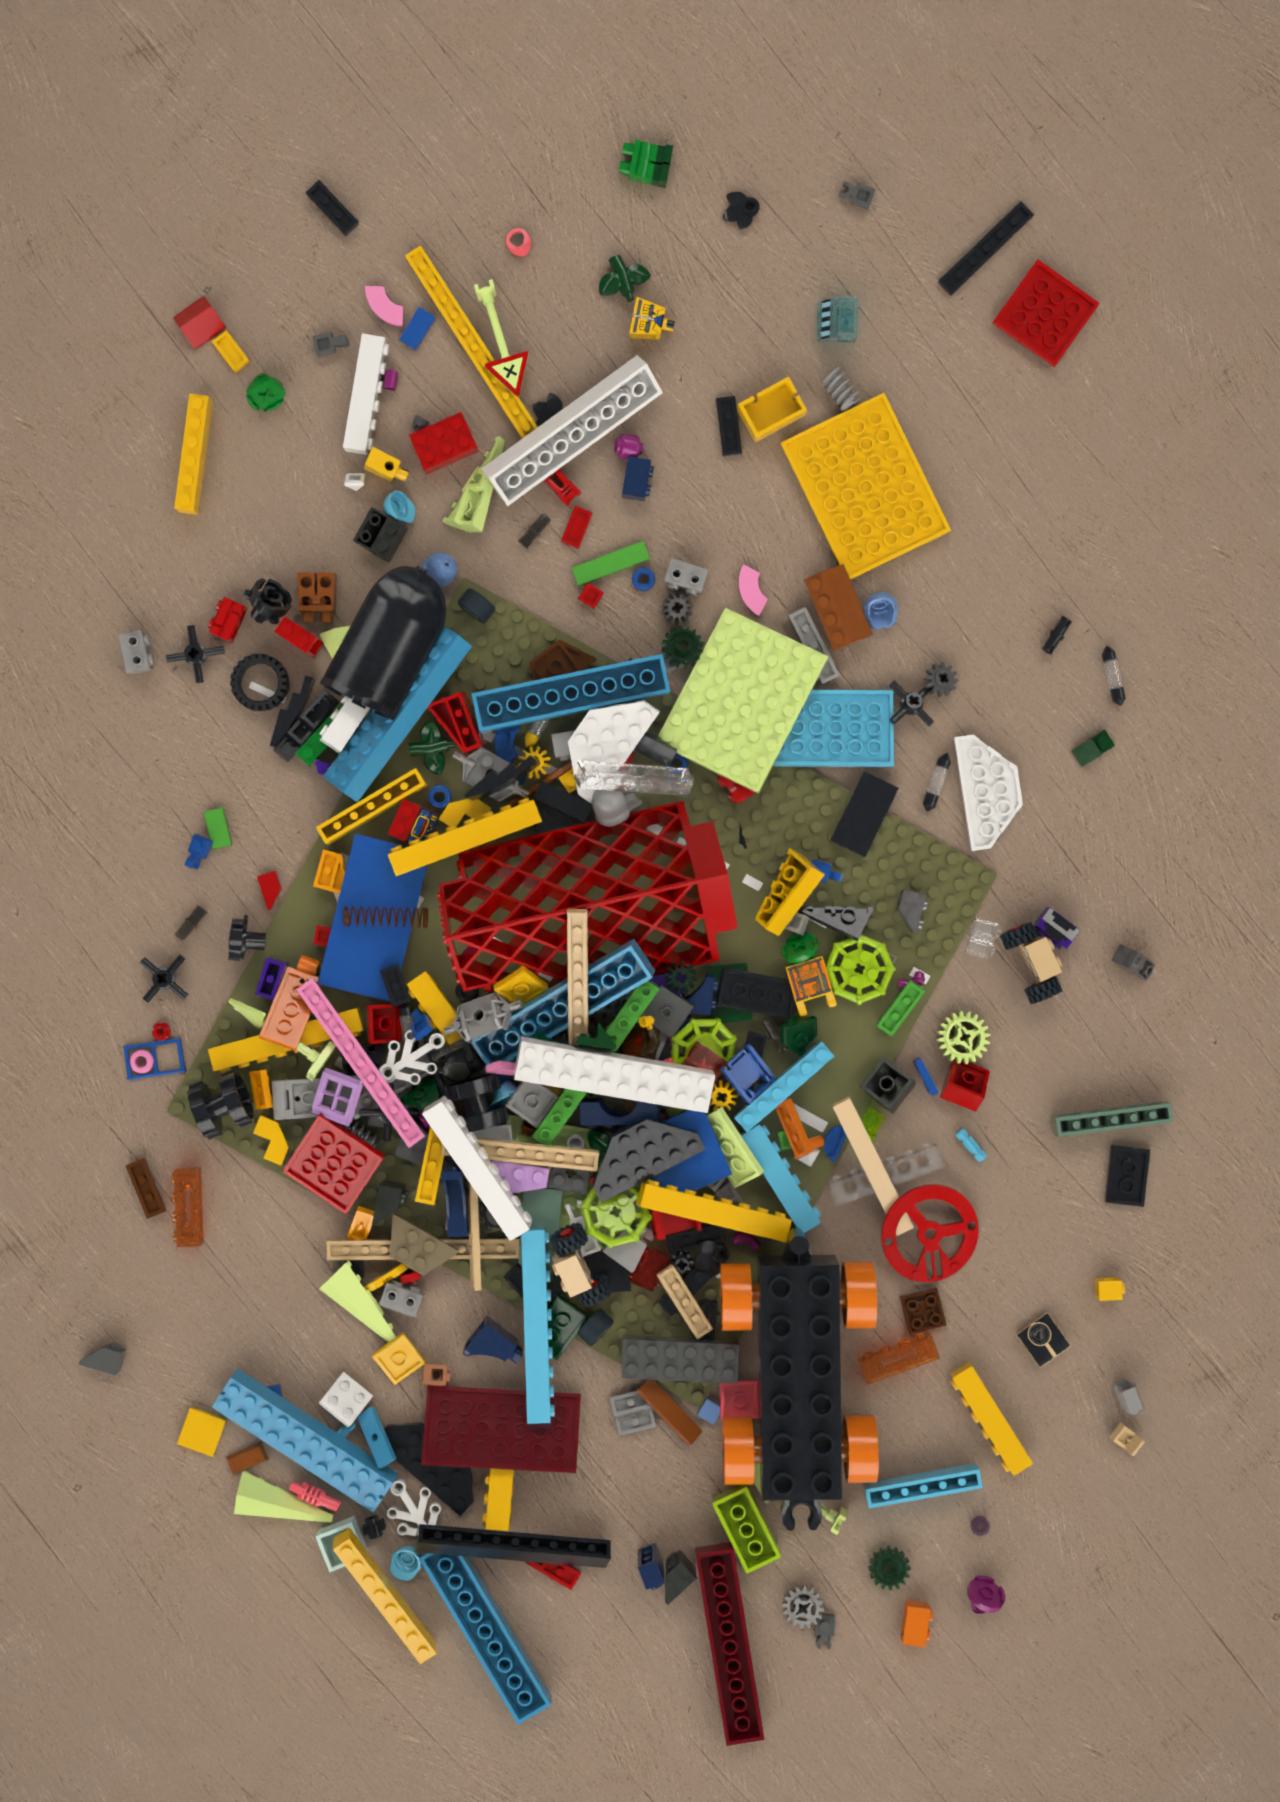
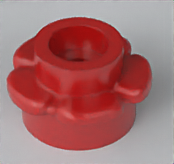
[152,1022,171,1041]

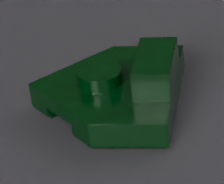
[780,1015,817,1057]
[400,1075,440,1111]

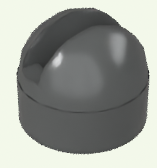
[413,415,429,430]

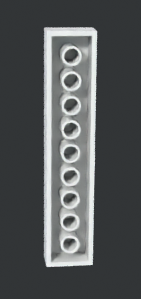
[481,355,663,506]
[514,1037,715,1113]

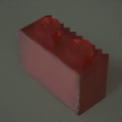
[629,1245,670,1292]

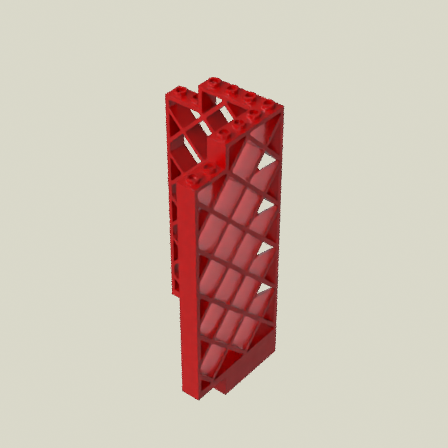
[437,801,738,1003]

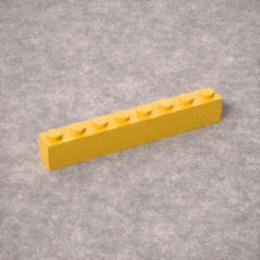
[388,797,542,876]
[208,1007,365,1074]
[636,1180,792,1242]
[333,1528,437,1664]

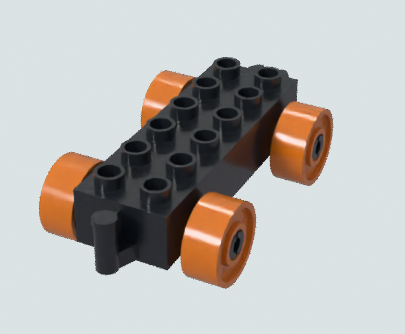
[720,1228,879,1531]

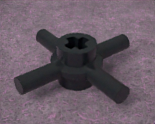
[166,625,225,683]
[889,680,934,727]
[140,954,189,1003]
[359,1083,418,1141]

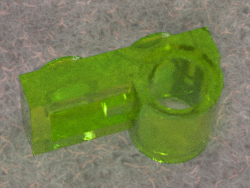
[861,1106,886,1143]

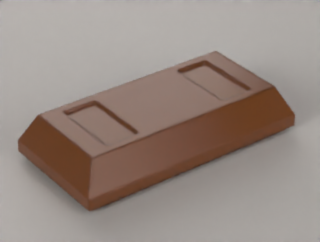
[226,1442,269,1475]

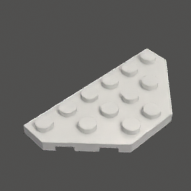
[568,700,660,803]
[953,735,1023,851]

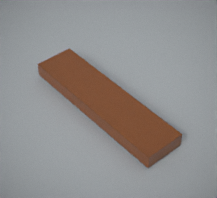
[636,1379,702,1446]

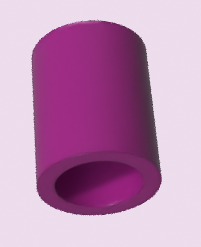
[383,370,399,391]

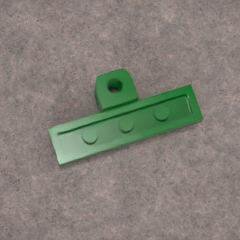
[295,703,350,767]

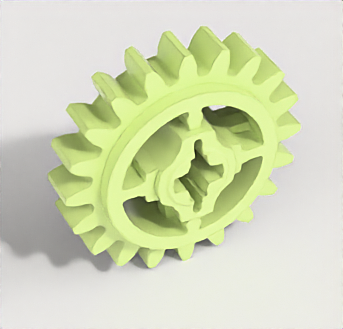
[936,1011,991,1064]

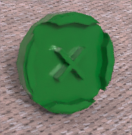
[246,373,285,411]
[781,932,819,963]

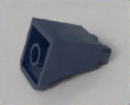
[462,1316,523,1364]

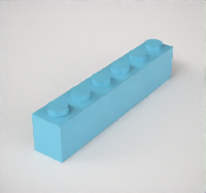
[733,1041,835,1132]
[740,1123,821,1233]
[863,1463,983,1508]

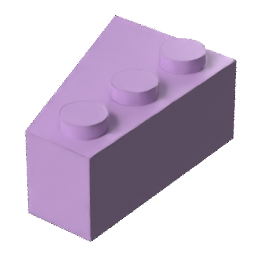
[490,1160,549,1193]

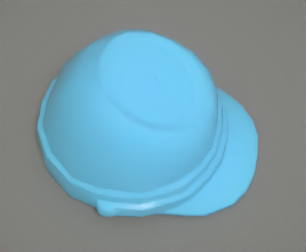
[383,491,415,523]
[489,1081,518,1108]
[390,1545,422,1581]

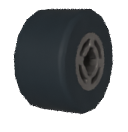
[458,588,495,623]
[577,1309,614,1346]

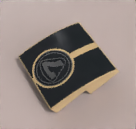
[1016,1313,1071,1368]

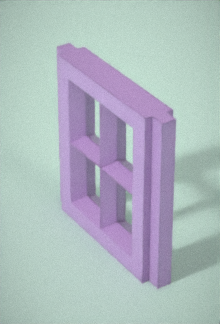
[312,1068,363,1126]

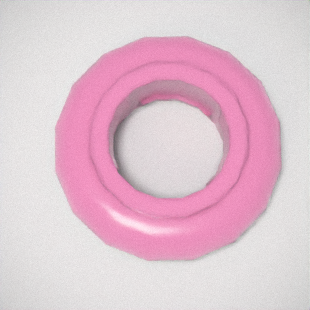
[130,1050,154,1073]

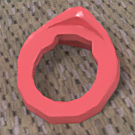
[506,228,531,257]

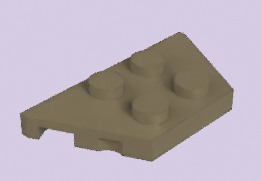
[390,1213,459,1276]

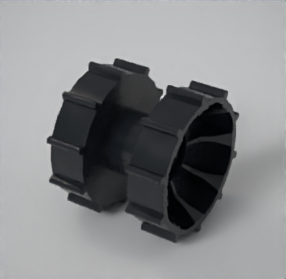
[187,1069,255,1140]
[442,1073,509,1132]

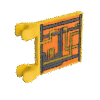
[785,956,837,1017]

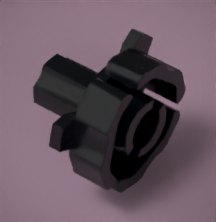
[243,578,292,624]
[228,915,266,961]

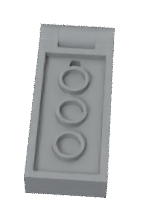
[272,1075,367,1120]

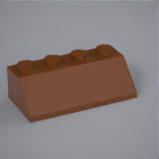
[804,564,873,651]

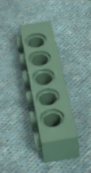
[1051,1101,1173,1137]

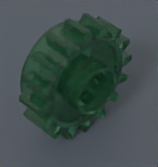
[662,625,704,669]
[868,1546,911,1591]

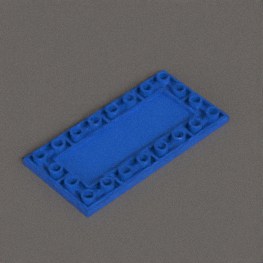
[317,834,427,1001]

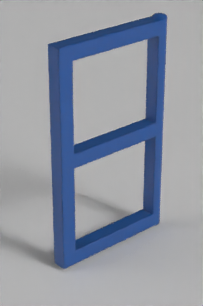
[123,1038,186,1080]

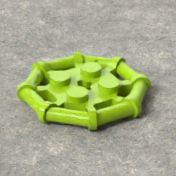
[825,934,896,1005]
[671,1017,737,1083]
[579,1186,652,1248]

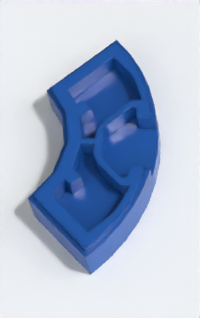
[495,726,521,763]

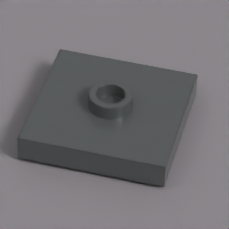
[640,984,694,1038]

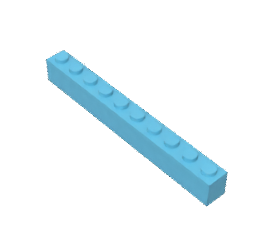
[521,1226,555,1424]

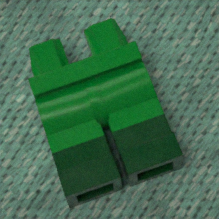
[619,140,673,188]

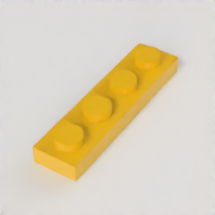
[415,1126,445,1205]

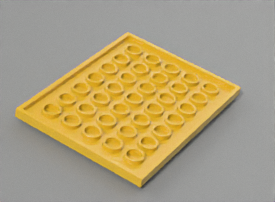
[780,393,951,580]

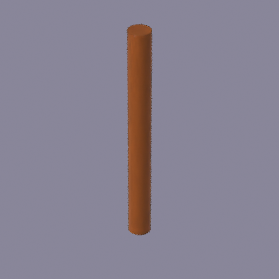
[509,760,573,807]

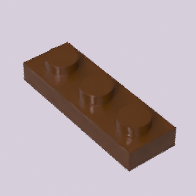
[126,1158,167,1219]

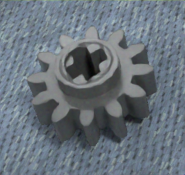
[923,662,959,697]

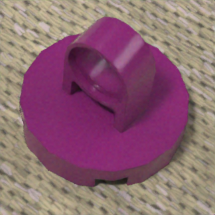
[967,1576,1006,1614]

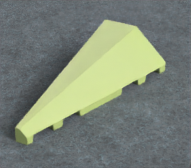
[319,1260,396,1342]
[234,1470,334,1523]

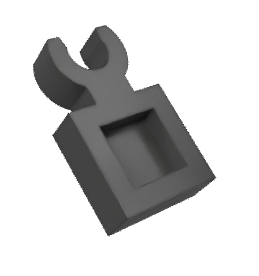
[839,182,875,210]
[814,1614,835,1649]

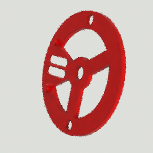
[881,1184,979,1282]

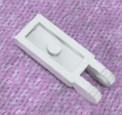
[565,1199,601,1257]

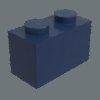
[622,456,654,502]

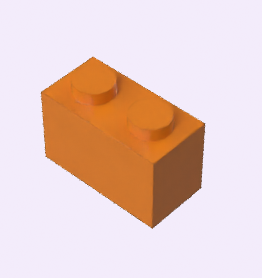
[900,1600,933,1647]

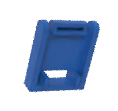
[720,1044,777,1104]

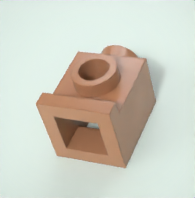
[421,1364,450,1386]

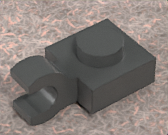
[313,332,349,357]

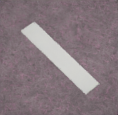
[249,681,286,704]

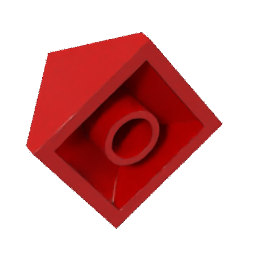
[173,296,227,350]
[367,1003,401,1044]

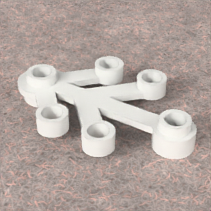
[379,1030,445,1085]
[387,1479,442,1537]

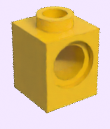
[1095,1277,1125,1301]

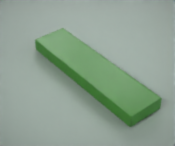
[572,541,650,587]

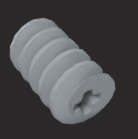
[822,366,862,411]

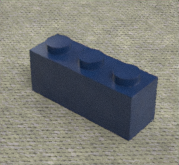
[638,1543,665,1590]

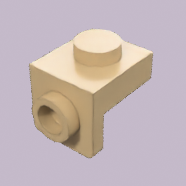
[1109,1422,1145,1456]

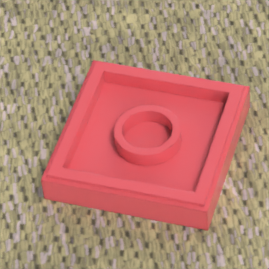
[719,1379,759,1421]

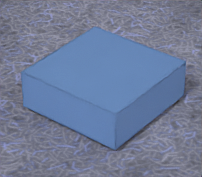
[697,1398,720,1425]

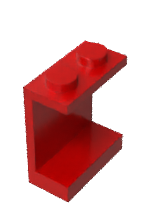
[274,616,324,659]
[649,1193,703,1240]

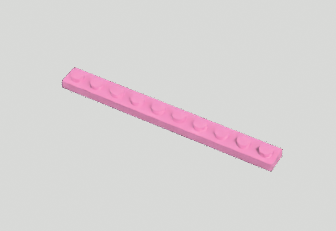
[297,978,425,1148]

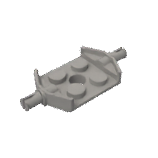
[452,747,530,802]
[444,992,523,1043]

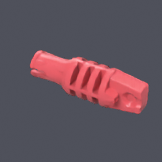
[289,1481,342,1513]

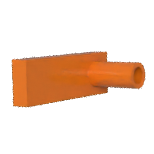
[775,1098,825,1160]

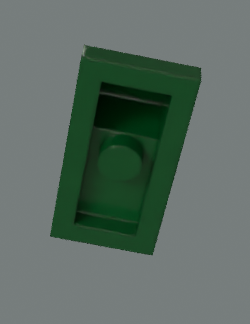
[1072,730,1115,767]
[573,1023,616,1052]

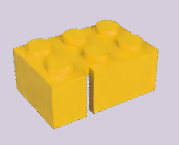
[737,376,807,443]

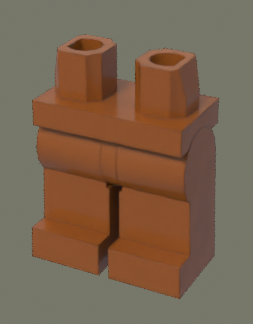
[297,572,337,623]

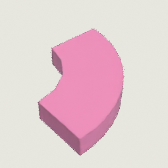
[365,286,404,327]
[738,564,768,617]

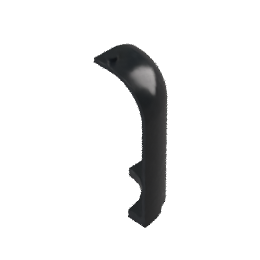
[320,566,446,721]

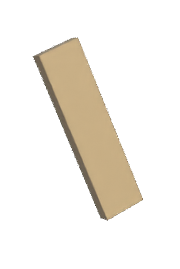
[656,1264,713,1340]

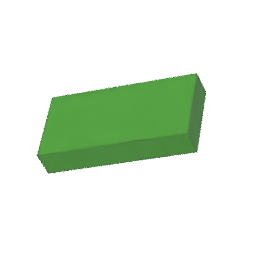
[204,808,232,849]

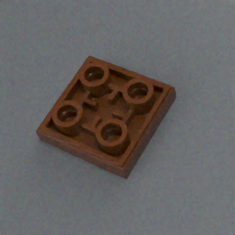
[899,1287,947,1335]

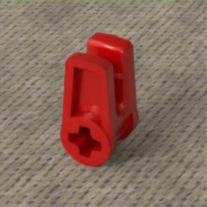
[544,469,581,506]

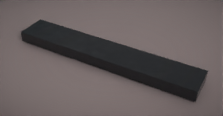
[938,201,1034,296]

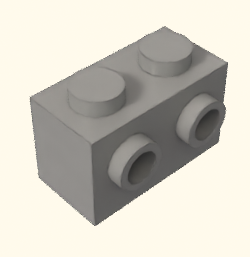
[664,558,708,596]
[119,630,155,675]
[379,1279,425,1317]

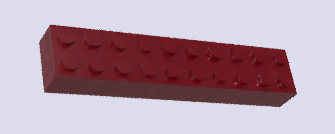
[695,1542,765,1746]

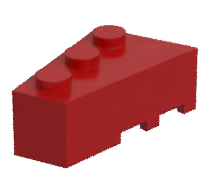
[427,691,486,753]

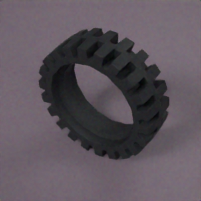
[230,653,289,711]

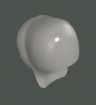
[591,783,642,826]

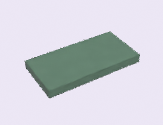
[519,1188,563,1267]

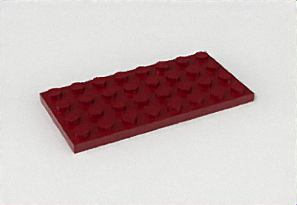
[421,1386,581,1474]

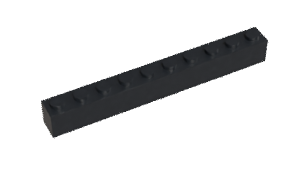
[415,1524,611,1568]

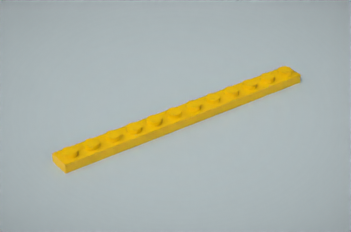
[405,245,538,439]

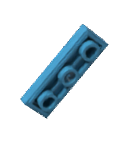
[357,1407,397,1468]

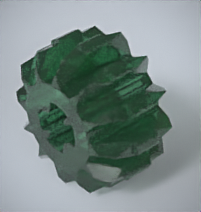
[664,961,697,994]

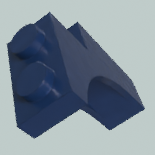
[639,973,718,1031]
[441,1163,469,1237]

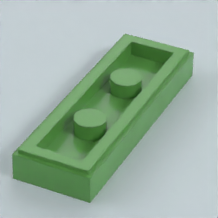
[876,979,926,1037]

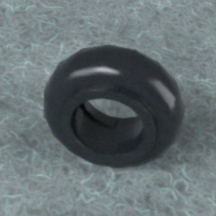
[455,984,479,1002]

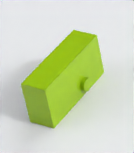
[712,1485,781,1574]

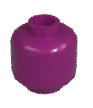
[614,434,643,460]

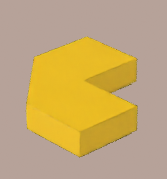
[439,799,492,827]
[253,1115,289,1165]
[364,1263,409,1292]

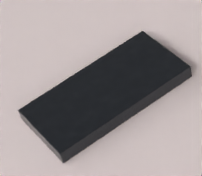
[830,771,899,857]
[716,967,795,1019]
[553,1253,631,1294]

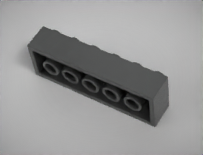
[621,1335,739,1384]

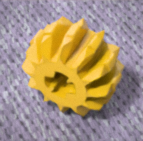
[518,746,551,779]
[709,1080,738,1111]

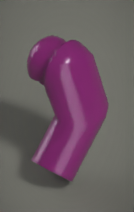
[897,971,925,988]
[732,1232,761,1251]

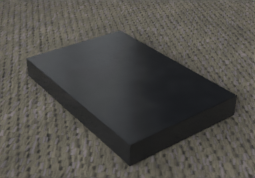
[1104,1145,1150,1207]

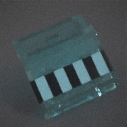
[817,297,858,342]

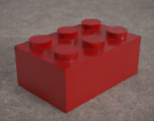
[409,412,479,475]

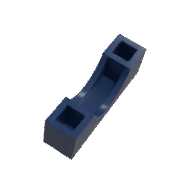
[580,1098,661,1128]

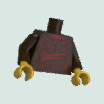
[604,1016,661,1060]

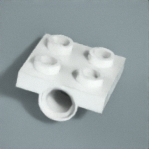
[318,1372,373,1427]

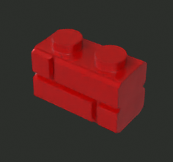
[208,597,248,643]

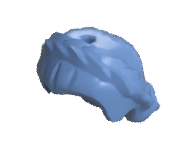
[420,552,457,588]
[863,592,898,629]

